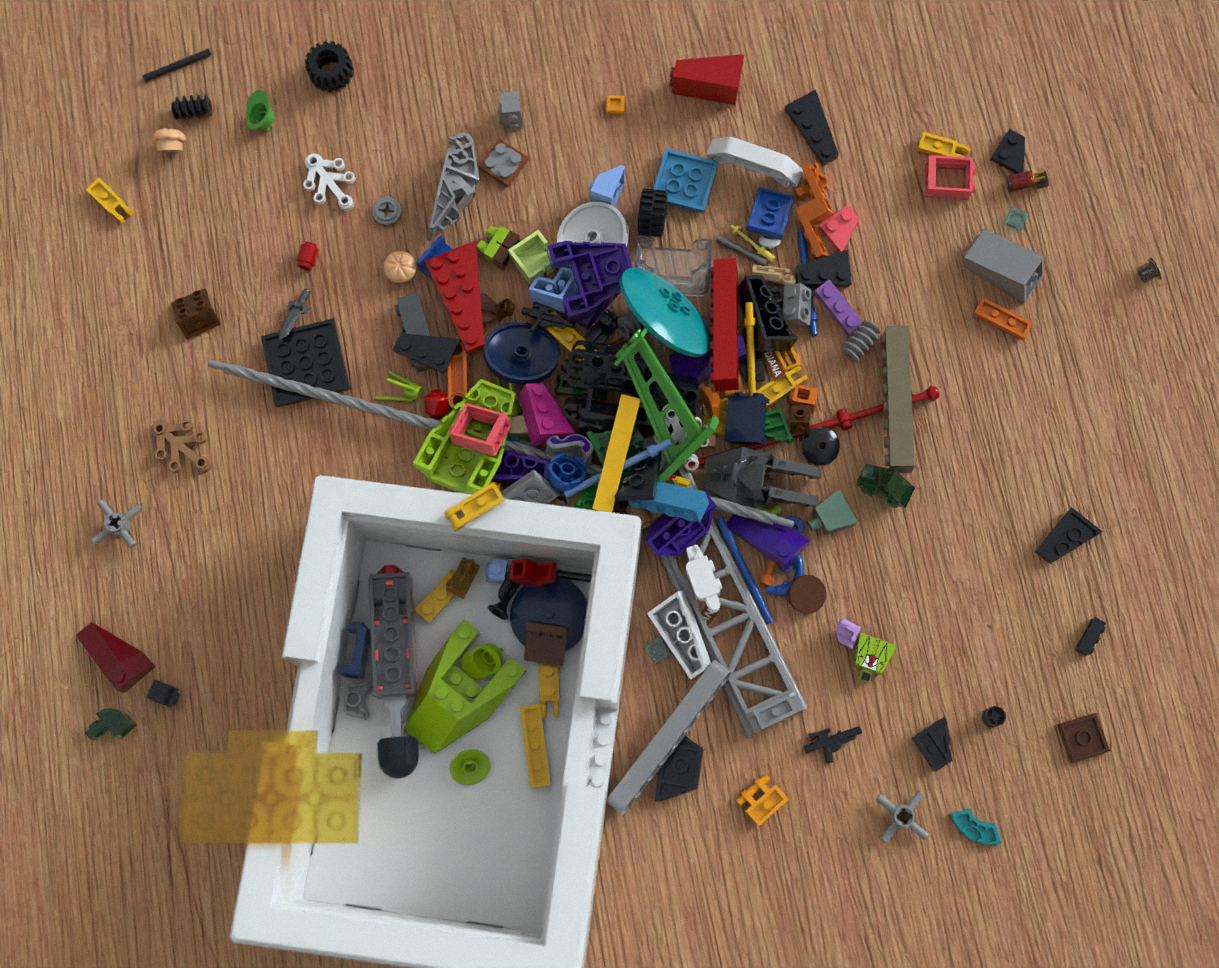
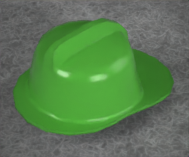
[246,90,275,132]

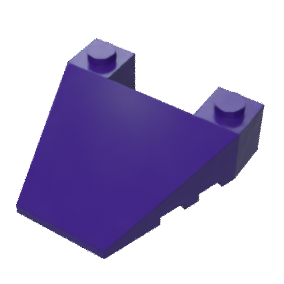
[547,241,633,323]

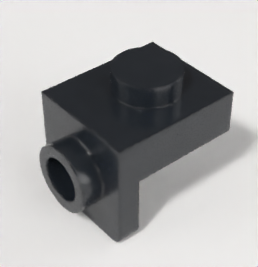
[146,679,180,708]

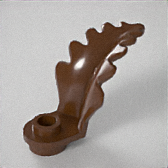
[481,294,515,323]

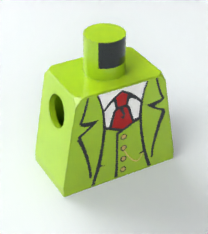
[853,633,897,683]

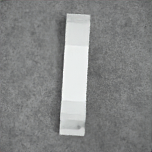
[706,137,803,187]

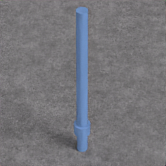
[564,438,672,498]

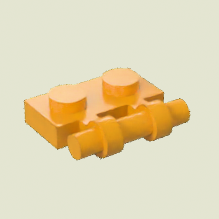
[736,773,789,827]

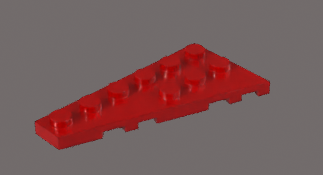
[425,241,484,354]

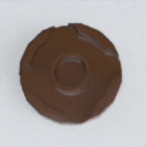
[787,575,826,614]

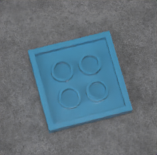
[654,148,718,214]

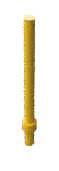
[744,302,756,396]

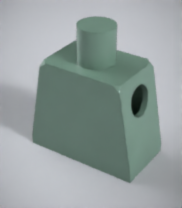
[807,490,857,535]

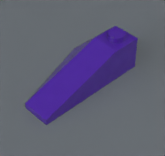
[726,514,810,571]

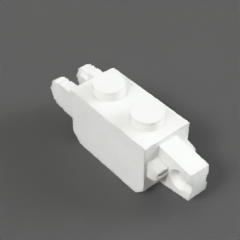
[685,545,722,613]

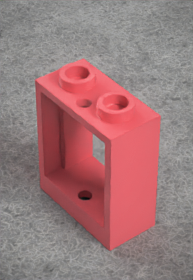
[925,155,976,199]
[449,403,511,457]

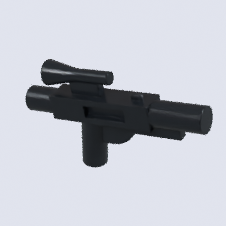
[521,301,576,334]
[803,726,862,763]

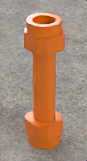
[759,560,776,586]

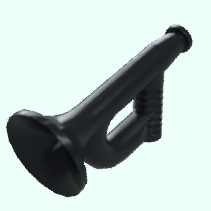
[487,572,521,620]

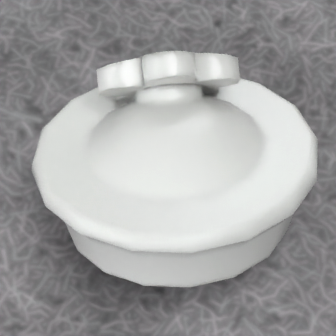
[758,235,781,249]

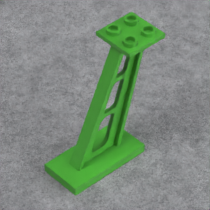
[614,328,720,482]

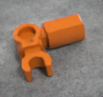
[794,162,828,201]

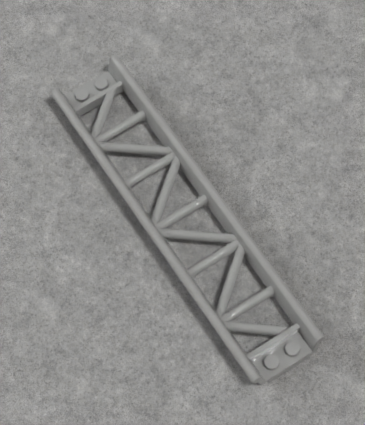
[635,433,808,737]

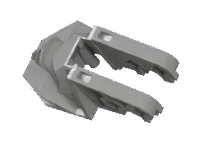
[427,132,479,241]

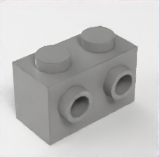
[498,91,523,131]
[782,283,812,328]

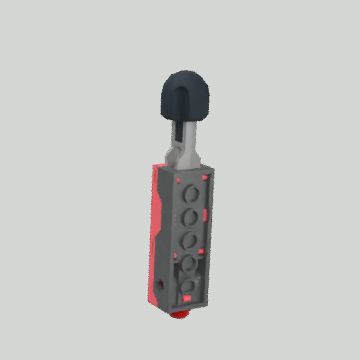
[369,565,419,779]

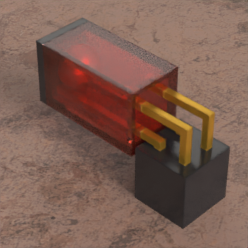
[1007,170,1049,192]

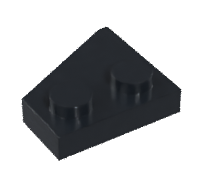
[990,128,1025,177]
[912,717,952,772]

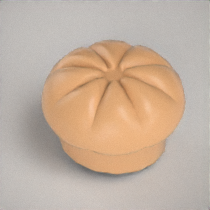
[152,129,186,152]
[383,251,417,283]

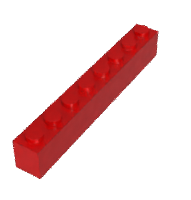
[710,257,739,391]

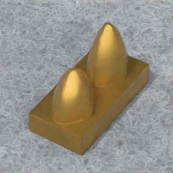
[446,557,480,599]

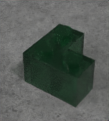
[856,464,915,508]

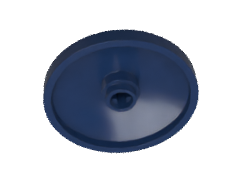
[483,322,559,385]
[510,576,588,652]

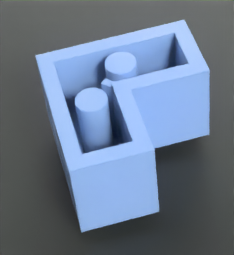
[528,267,578,313]

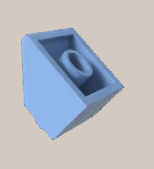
[589,165,625,207]

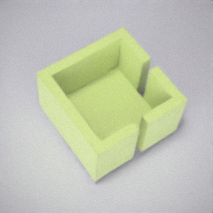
[508,230,556,286]

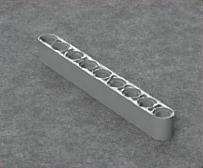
[606,660,731,815]

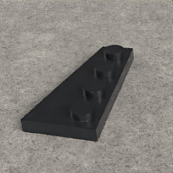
[785,89,839,166]

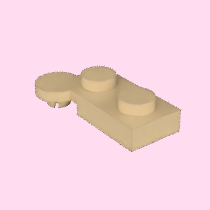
[752,265,797,285]

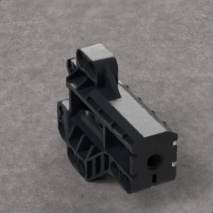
[562,340,699,441]

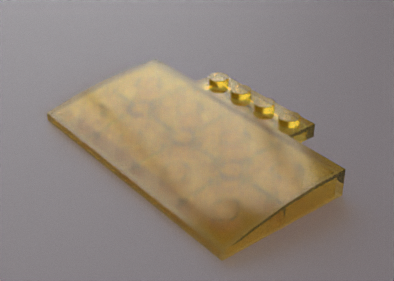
[181,731,362,843]

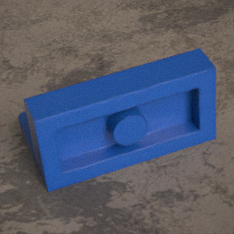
[416,236,453,281]

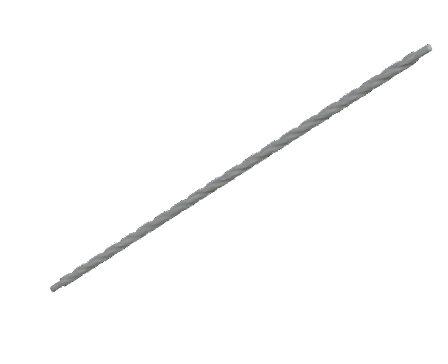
[208,359,794,528]

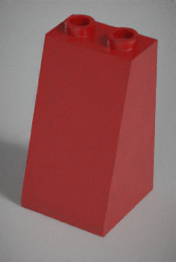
[669,54,744,105]

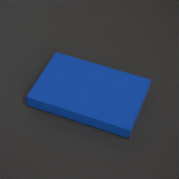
[746,187,795,240]

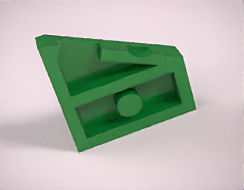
[764,408,793,443]

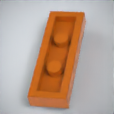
[973,297,1033,340]

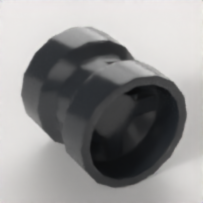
[982,706,1006,728]

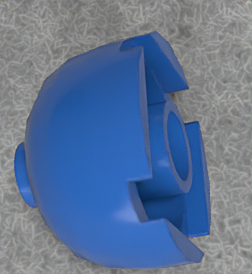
[547,453,587,492]

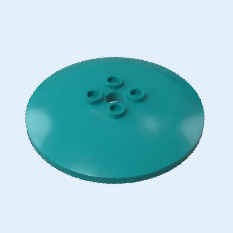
[619,267,711,357]

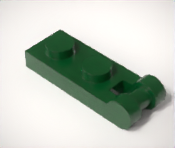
[554,374,608,401]

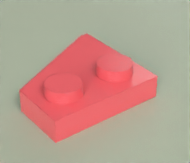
[819,205,859,252]

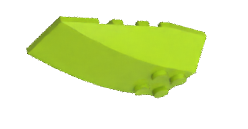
[413,379,516,495]

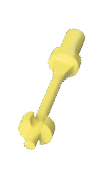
[730,225,775,262]

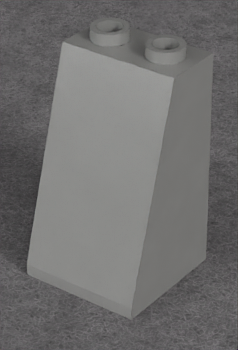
[963,229,1044,304]

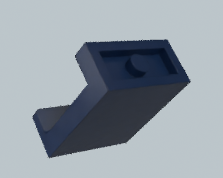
[725,393,770,445]
[338,622,371,680]

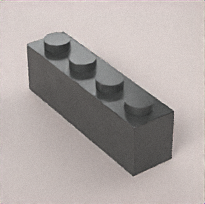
[395,292,431,372]

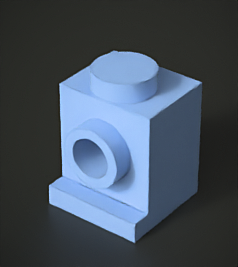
[486,558,508,584]

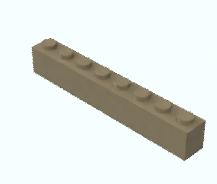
[881,326,914,473]

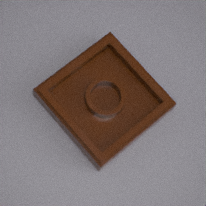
[1057,713,1110,763]

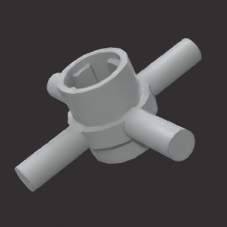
[91,500,143,549]
[876,791,929,843]

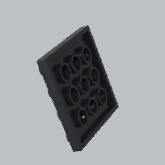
[261,318,351,408]

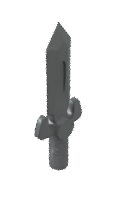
[278,288,311,340]

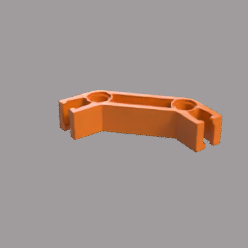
[448,335,474,410]

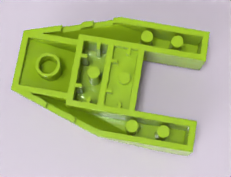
[403,619,527,754]

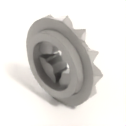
[372,197,402,226]

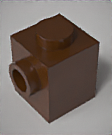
[790,404,812,435]

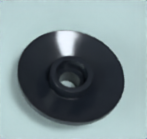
[802,427,840,465]

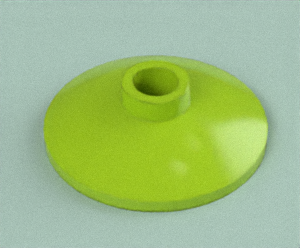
[450,749,490,785]

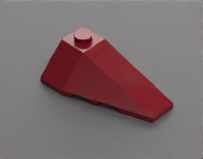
[76,622,155,693]

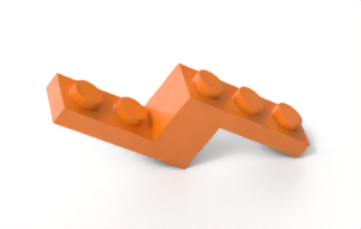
[796,162,835,259]

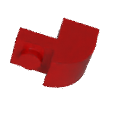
[509,558,557,587]

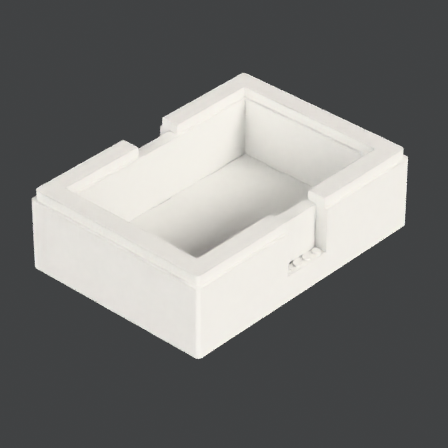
[230,475,641,968]

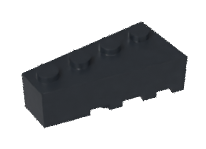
[738,276,798,352]

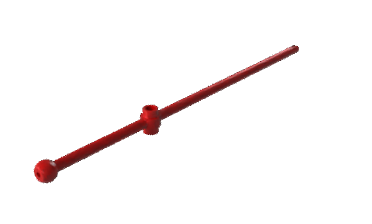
[673,386,940,474]

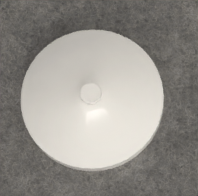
[557,202,629,267]

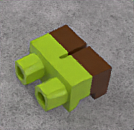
[477,226,521,270]

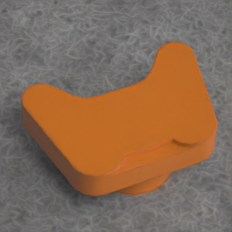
[699,387,721,419]

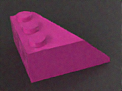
[518,383,578,445]

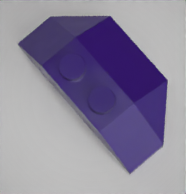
[645,490,716,556]

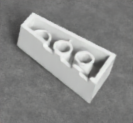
[647,590,711,680]

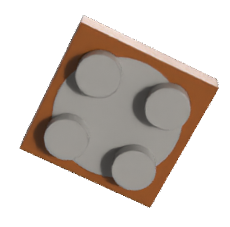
[478,139,529,187]

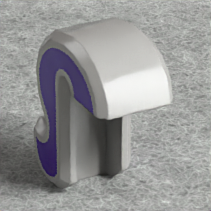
[545,434,594,467]

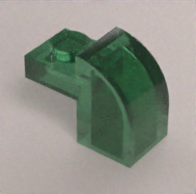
[85,708,137,741]

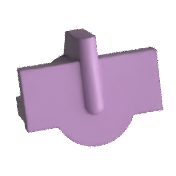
[835,618,861,649]

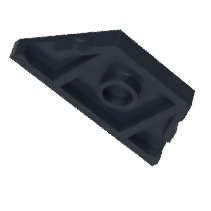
[654,736,704,802]

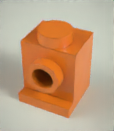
[789,384,818,414]

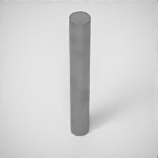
[716,235,768,266]

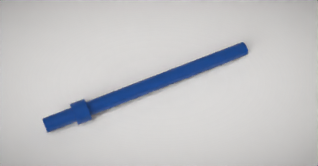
[797,230,818,337]
[716,517,774,625]

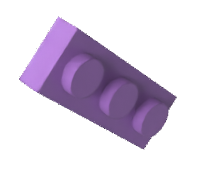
[813,279,863,335]

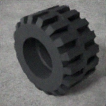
[305,41,354,92]
[637,188,668,237]

